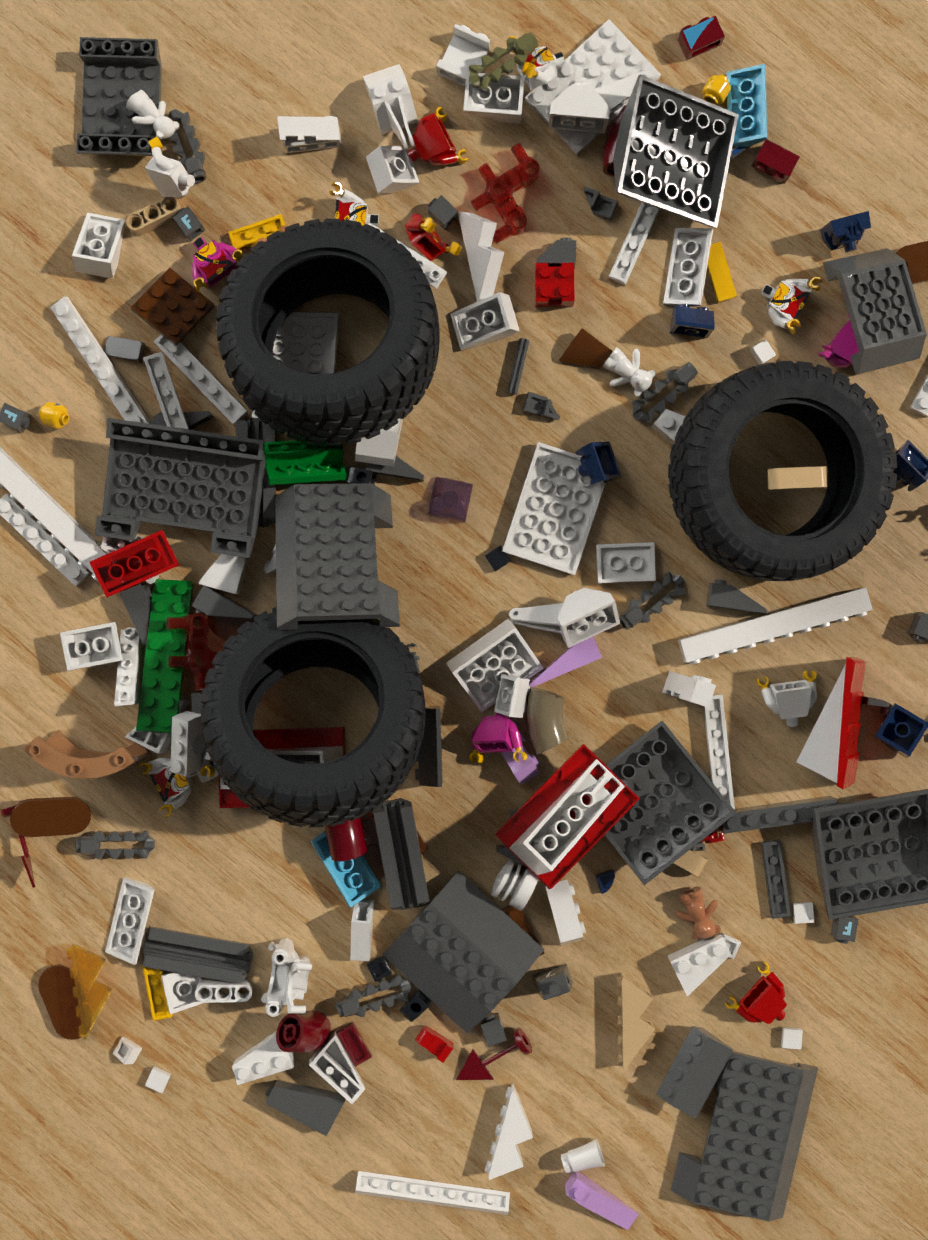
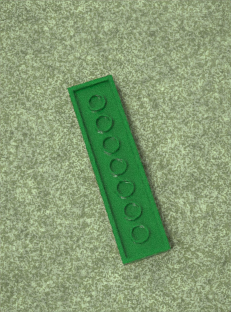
[136,579,194,734]

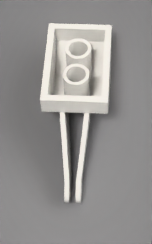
[363,64,418,149]
[548,71,651,134]
[355,418,403,467]
[509,588,620,648]

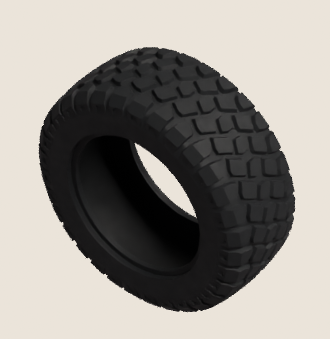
[216,218,440,446]
[668,361,897,581]
[201,607,425,828]

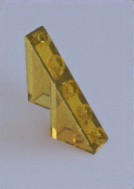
[67,943,112,1040]

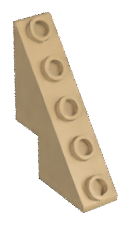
[616,972,655,1071]

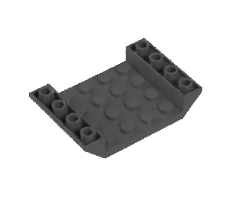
[76,37,162,156]
[823,248,927,375]

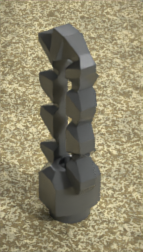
[168,109,206,184]
[631,362,698,424]
[619,572,685,630]
[76,831,155,859]
[336,974,411,1018]

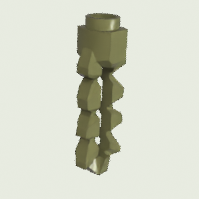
[469,32,539,91]

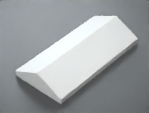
[663,228,713,307]
[105,878,155,965]

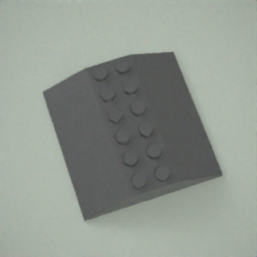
[613,74,739,228]
[605,721,736,886]
[813,789,928,920]
[382,870,544,1033]

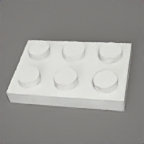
[596,542,656,583]

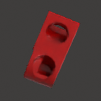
[415,1026,453,1063]

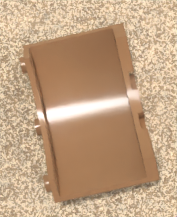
[22,730,152,779]

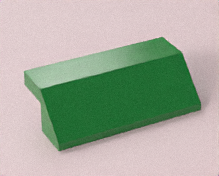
[265,440,346,485]

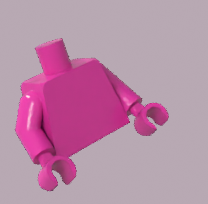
[818,313,859,368]

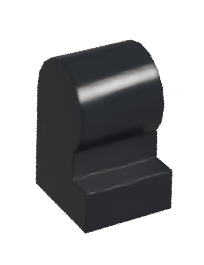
[344,467,377,485]
[399,989,431,1022]

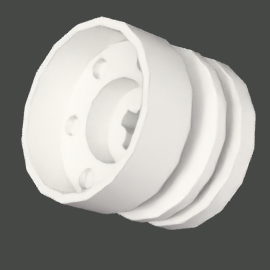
[491,859,538,911]

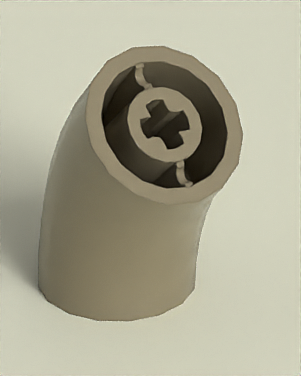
[526,687,569,755]

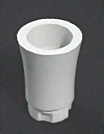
[561,1139,605,1173]

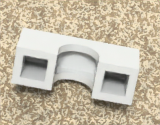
[171,711,202,777]

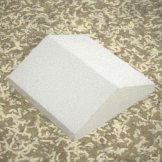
[161,972,206,1014]

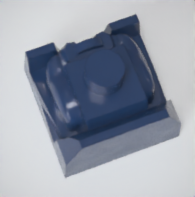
[820,211,871,253]
[893,440,928,492]
[575,441,622,484]

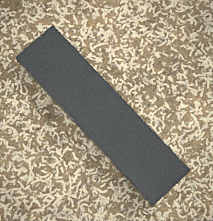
[760,839,791,919]

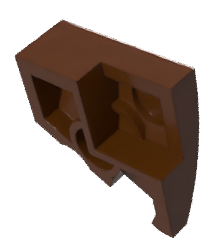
[559,328,612,369]

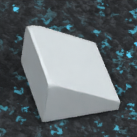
[749,339,776,365]
[113,1037,142,1065]

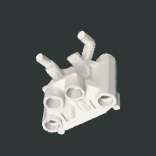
[261,938,312,1017]

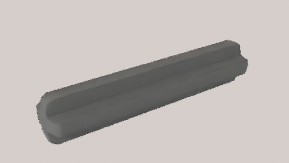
[507,338,529,395]

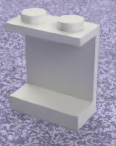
[436,24,490,86]

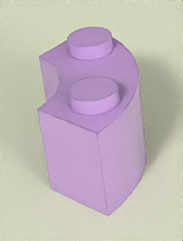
[501,731,540,785]

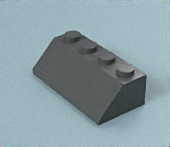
[415,706,443,787]
[656,1026,733,1118]

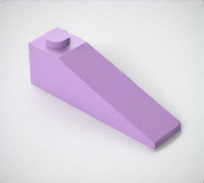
[529,637,602,688]
[565,1172,639,1230]

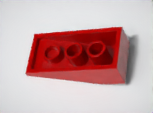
[89,530,179,598]

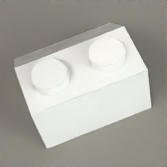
[366,146,420,193]
[494,674,530,718]

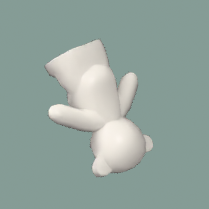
[126,90,179,139]
[602,347,656,396]

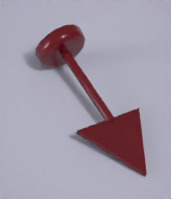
[0,805,35,888]
[456,1028,532,1080]

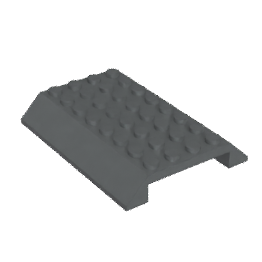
[95,418,266,558]
[275,483,400,630]
[671,1051,818,1222]

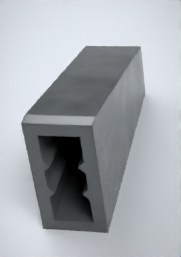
[265,1080,345,1136]

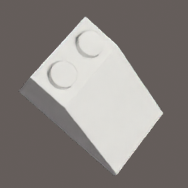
[463,72,525,124]
[72,213,126,279]
[450,292,520,350]
[60,622,123,671]

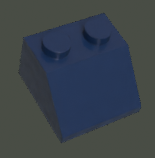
[670,304,715,338]
[875,703,928,758]

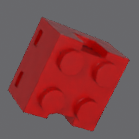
[534,263,575,307]

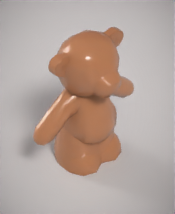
[675,886,721,939]

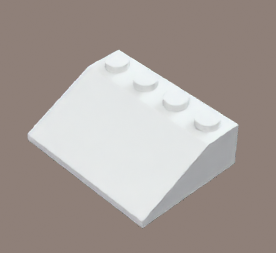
[446,618,544,712]

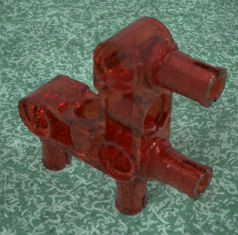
[471,143,540,244]
[166,613,217,691]

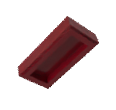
[336,1022,372,1067]

